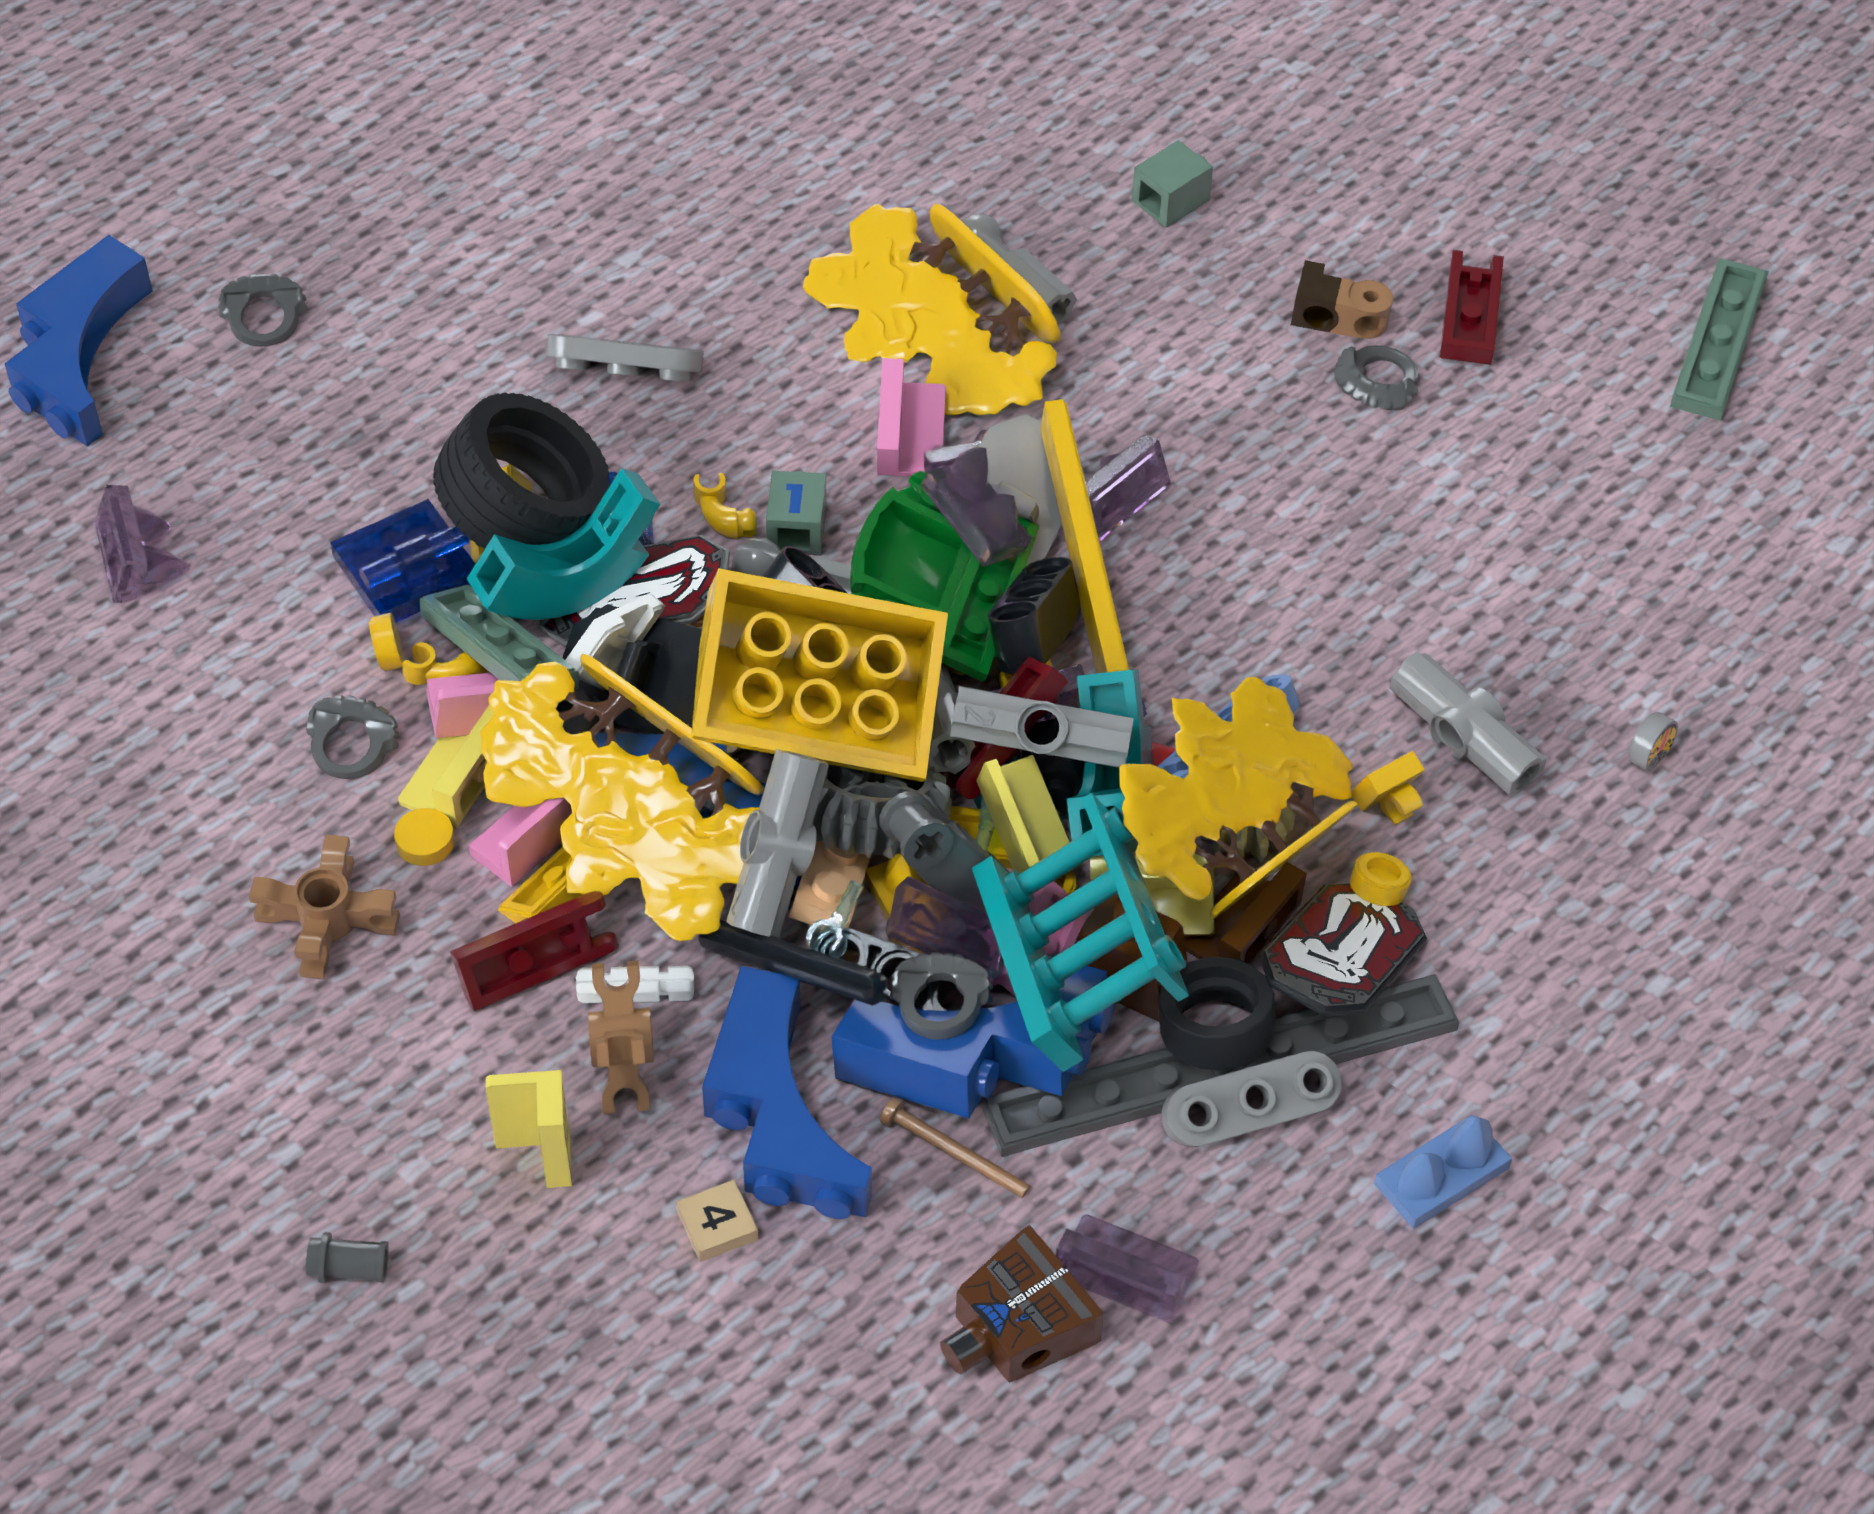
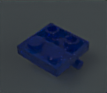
[330,499,475,623]

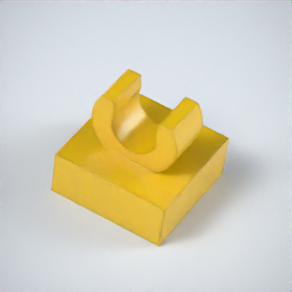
[1351,751,1425,825]

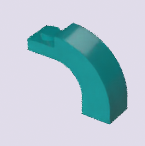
[467,468,661,620]
[1067,669,1153,856]

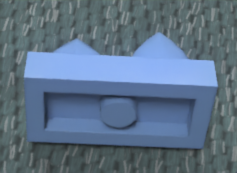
[1374,1114,1512,1229]

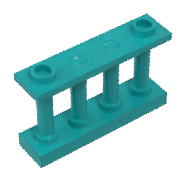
[972,792,1189,1072]

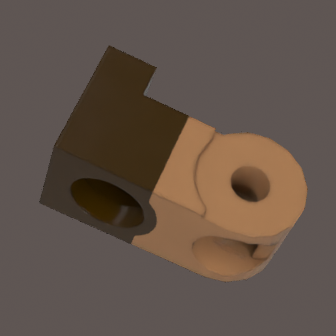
[1291,260,1393,339]

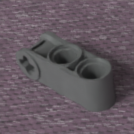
[879,791,1010,928]

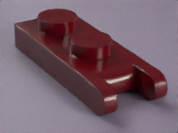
[1439,249,1504,365]
[939,656,1068,799]
[450,891,619,1011]

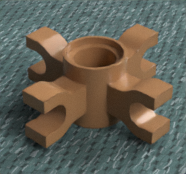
[249,834,400,979]
[588,960,654,1114]

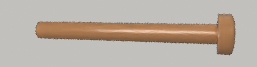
[880,1096,1031,1198]

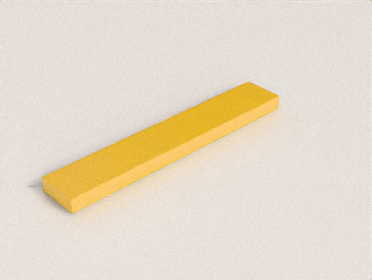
[1040,399,1129,673]

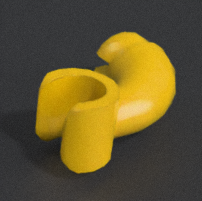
[693,473,757,539]
[403,642,488,685]

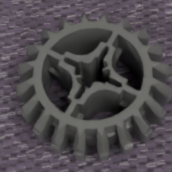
[812,764,952,859]

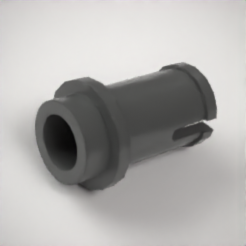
[306,1232,389,1283]

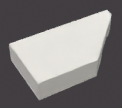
[565,593,665,690]

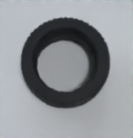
[433,392,611,550]

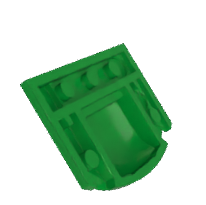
[850,470,1040,682]

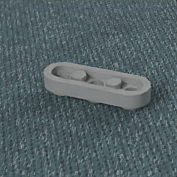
[546,334,704,382]
[1161,1051,1342,1147]

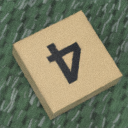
[676,1180,759,1262]

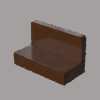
[1184,862,1307,964]

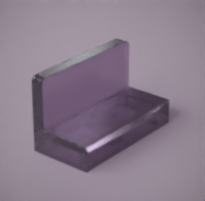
[1056,1214,1198,1324]

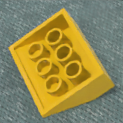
[691,568,948,782]

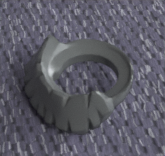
[219,273,308,347]
[1334,345,1418,410]
[306,695,399,779]
[890,952,993,1040]

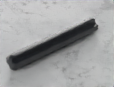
[698,920,888,1006]

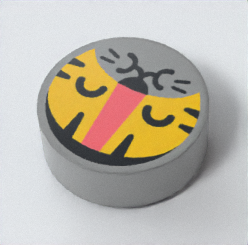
[1628,712,1678,772]

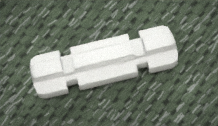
[576,965,694,1003]

